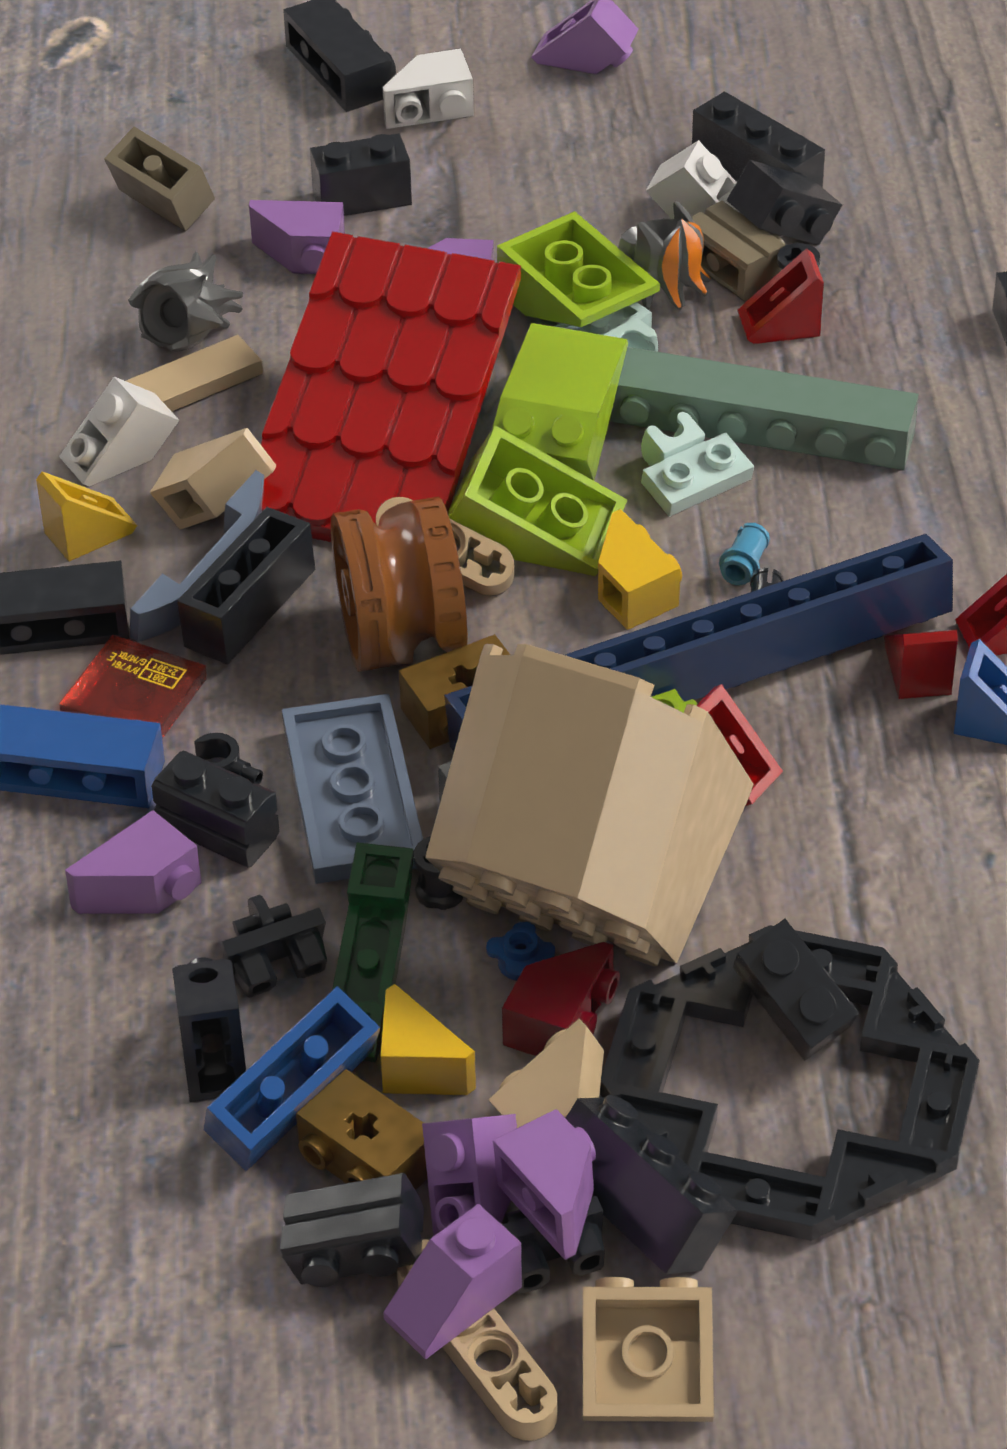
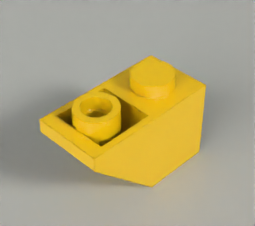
[598,509,682,630]

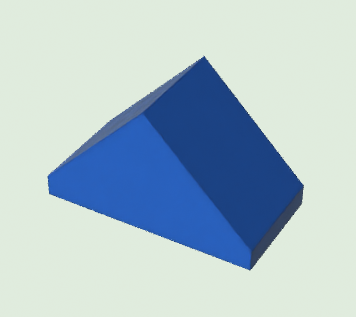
[954,639,1007,745]

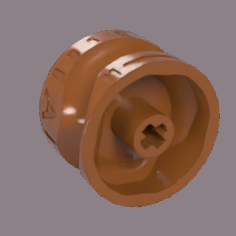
[331,497,468,672]

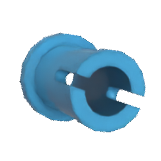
[719,523,770,586]

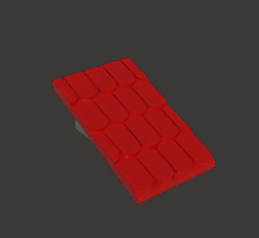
[260,231,521,542]

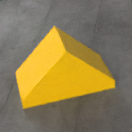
[36,471,138,562]
[381,984,476,1095]

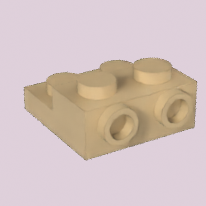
[583,1277,714,1422]

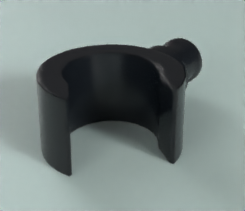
[194,733,263,784]

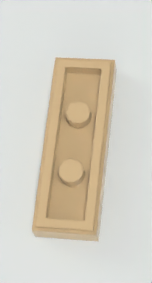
[126,335,263,412]

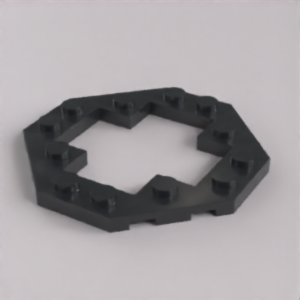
[600,925,980,1241]

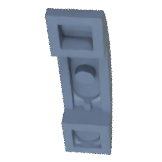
[130,470,264,642]

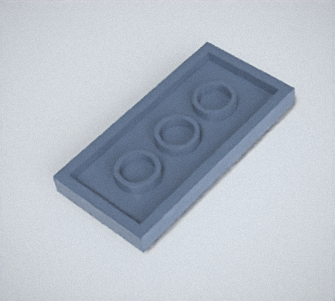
[282,694,423,884]

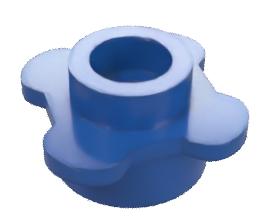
[486,922,555,981]

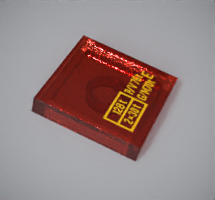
[59,635,207,739]

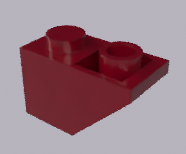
[502,942,620,1056]

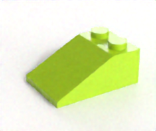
[497,211,660,327]
[492,323,628,481]
[448,425,627,576]

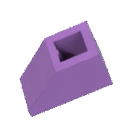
[422,1114,517,1237]

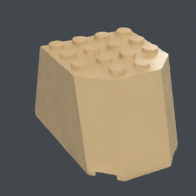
[425,644,754,966]

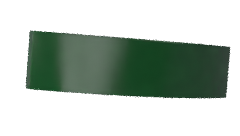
[332,842,414,1062]

